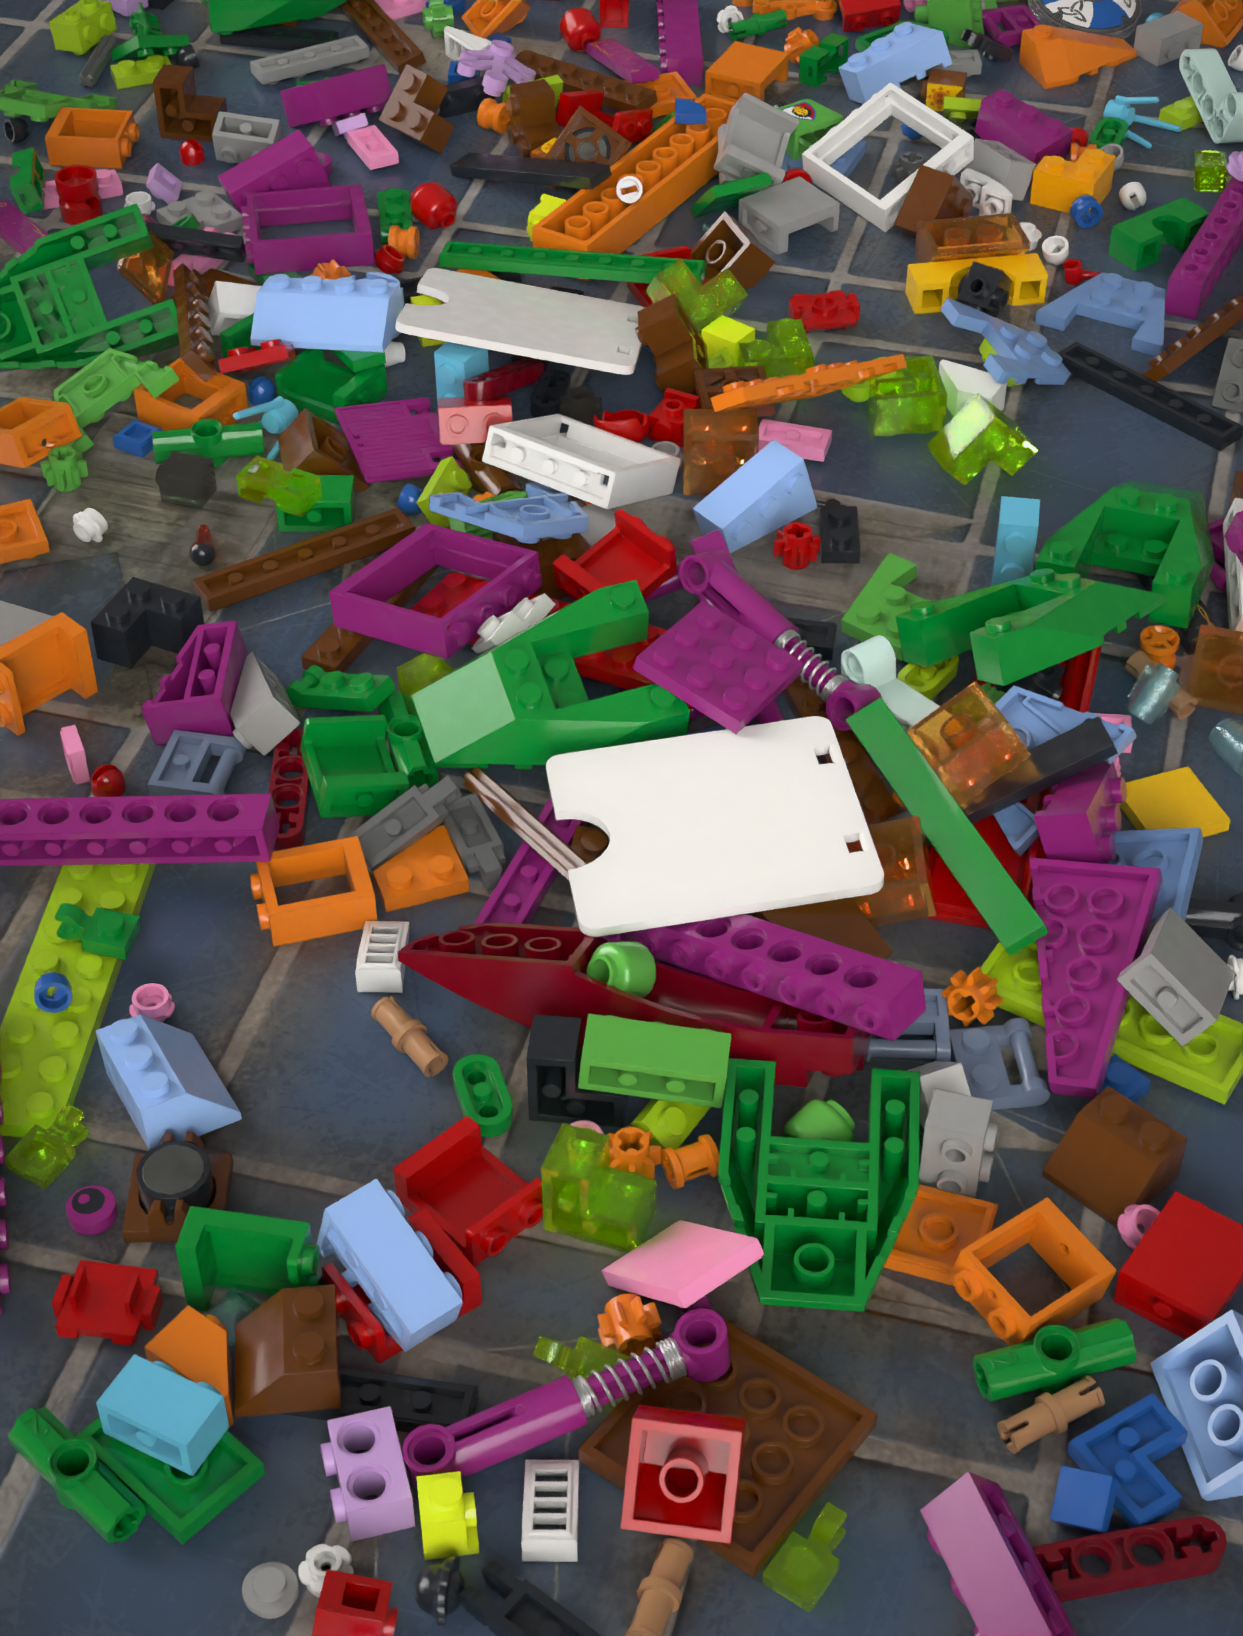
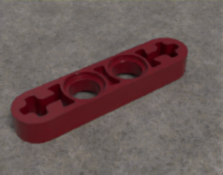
[463,359,544,401]
[269,727,311,851]
[1032,1516,1227,1603]

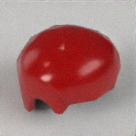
[593,409,651,444]

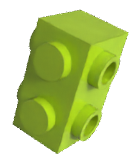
[49,0,117,55]

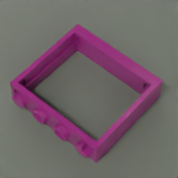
[241,184,374,275]
[329,523,542,659]

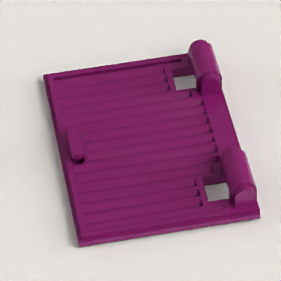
[334,397,462,483]

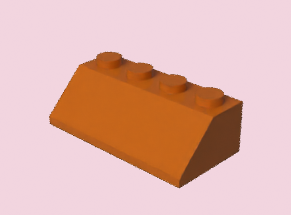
[1171,0,1243,48]

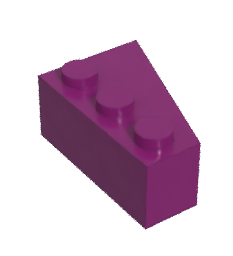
[975,89,1073,184]
[217,129,332,214]
[1034,761,1127,864]

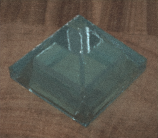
[204,1286,261,1348]

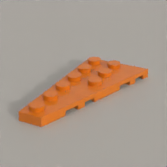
[711,354,907,412]

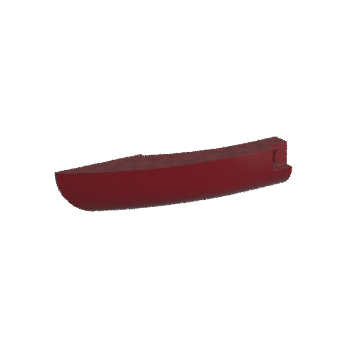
[397,923,871,1087]

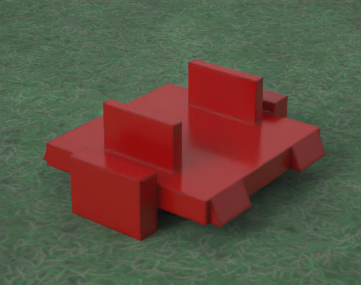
[788,290,860,334]
[52,1260,164,1346]

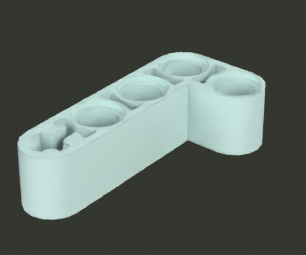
[1179,48,1243,144]
[841,635,971,771]

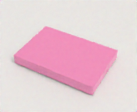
[601,1220,764,1308]

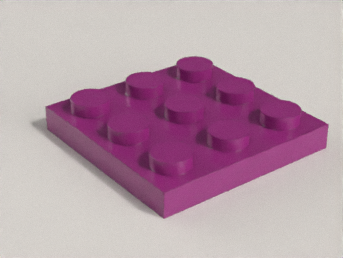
[633,601,804,734]

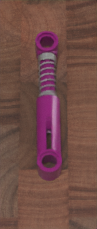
[679,550,883,731]
[402,1308,731,1493]

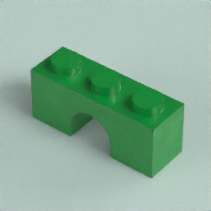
[1108,197,1210,271]

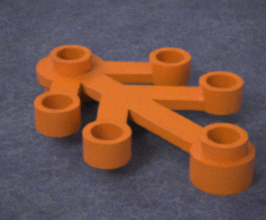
[732,0,838,21]

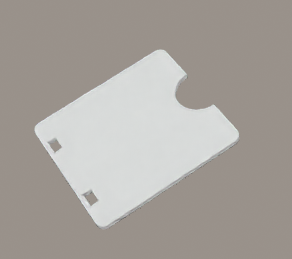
[395,268,645,375]
[546,716,884,937]

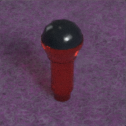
[189,525,216,566]

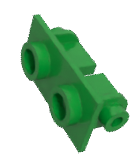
[129,2,163,37]

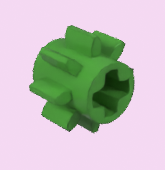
[422,0,454,37]
[40,446,89,492]

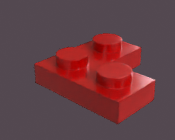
[218,339,296,374]

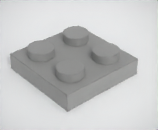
[156,190,243,233]

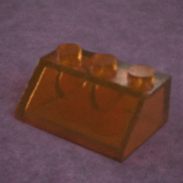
[915,213,1031,263]

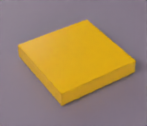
[1120,766,1230,837]

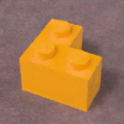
[1030,149,1116,216]

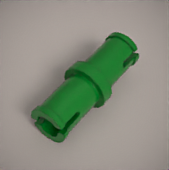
[728,9,788,41]

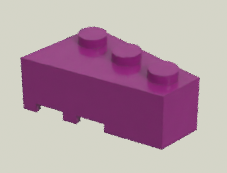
[280,64,392,127]
[141,620,249,745]

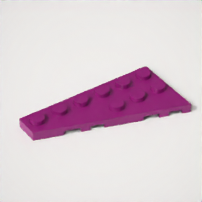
[1029,857,1163,1099]

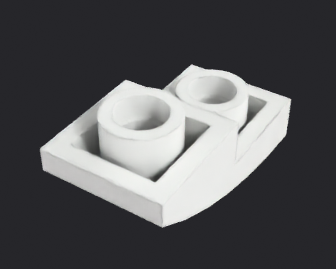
[960,168,1013,226]
[472,593,555,654]

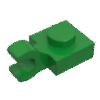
[55,903,141,960]

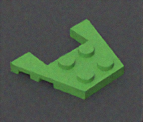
[0,79,117,122]
[54,348,180,453]
[841,553,931,661]

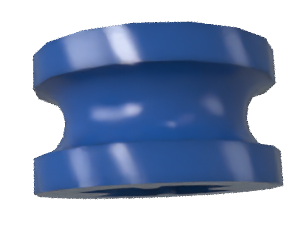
[1070,195,1103,229]

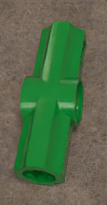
[152,419,265,467]
[377,691,438,790]
[972,1317,1137,1402]
[8,1406,146,1544]

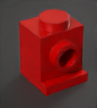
[649,388,700,448]
[312,1569,399,1636]

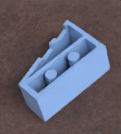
[839,22,953,104]
[693,439,818,553]
[316,1178,463,1352]

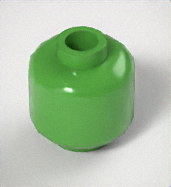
[587,941,656,998]
[783,1099,855,1142]

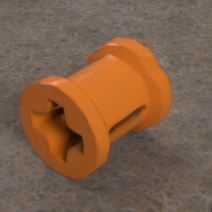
[661,1134,720,1190]

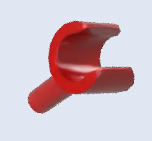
[1064,259,1108,285]

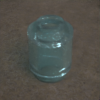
[1124,662,1182,725]
[1209,718,1243,777]

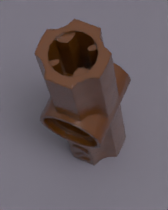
[451,443,522,495]

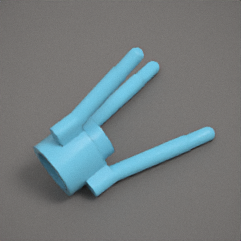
[1103,95,1181,149]
[233,396,299,466]

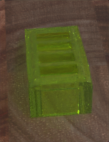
[1194,150,1228,192]

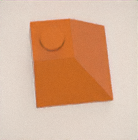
[461,0,531,39]

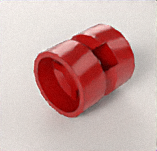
[55,165,103,225]

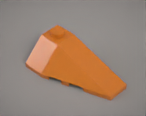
[1019,25,1137,89]

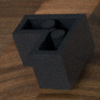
[91,577,204,669]
[526,1015,628,1128]

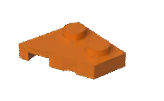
[373,825,469,913]

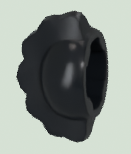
[414,1554,465,1625]

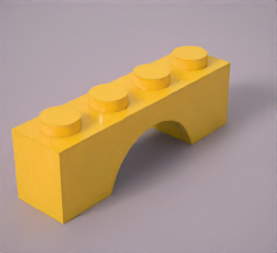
[905,253,1048,314]

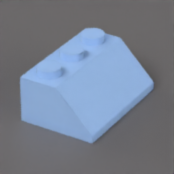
[96,1014,242,1150]
[1150,1309,1243,1501]

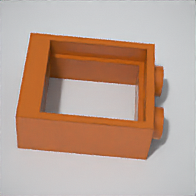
[45,107,140,169]
[134,357,248,431]
[0,397,82,468]
[249,836,377,947]
[948,1197,1117,1346]

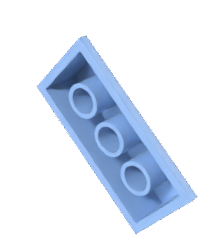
[250,274,403,353]

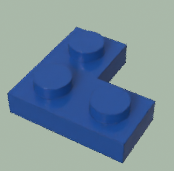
[1067,1393,1188,1528]

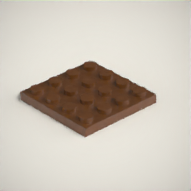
[579,1308,878,1578]

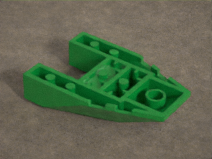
[202,0,348,35]
[0,203,179,370]
[1035,480,1215,629]
[896,568,1166,686]
[412,580,690,769]
[718,1058,920,1312]

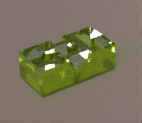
[236,456,322,517]

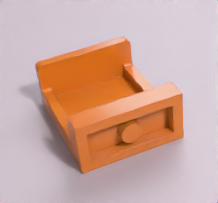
[705,41,789,103]
[0,612,98,736]

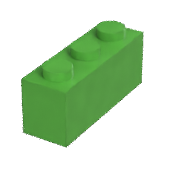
[578,1013,731,1108]

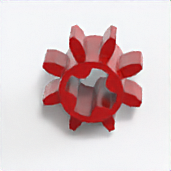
[773,522,821,570]

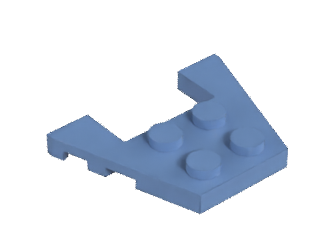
[1035,272,1165,356]
[940,298,1071,385]
[429,482,589,544]
[955,686,1137,856]

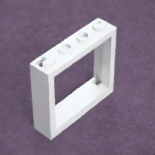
[802,82,974,233]
[482,414,681,509]

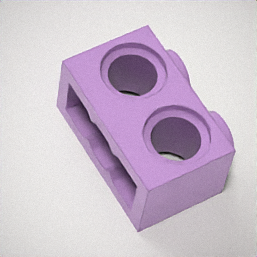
[320,1406,415,1542]

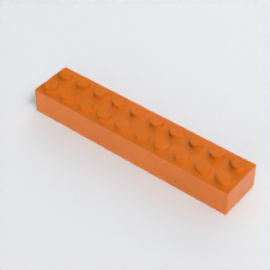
[532,93,735,281]

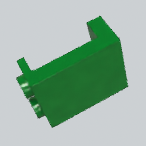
[275,349,387,425]
[300,715,410,818]
[175,1206,324,1311]

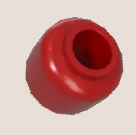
[559,8,602,51]
[410,182,458,230]

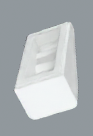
[444,26,492,76]
[355,921,410,993]
[521,1460,579,1562]

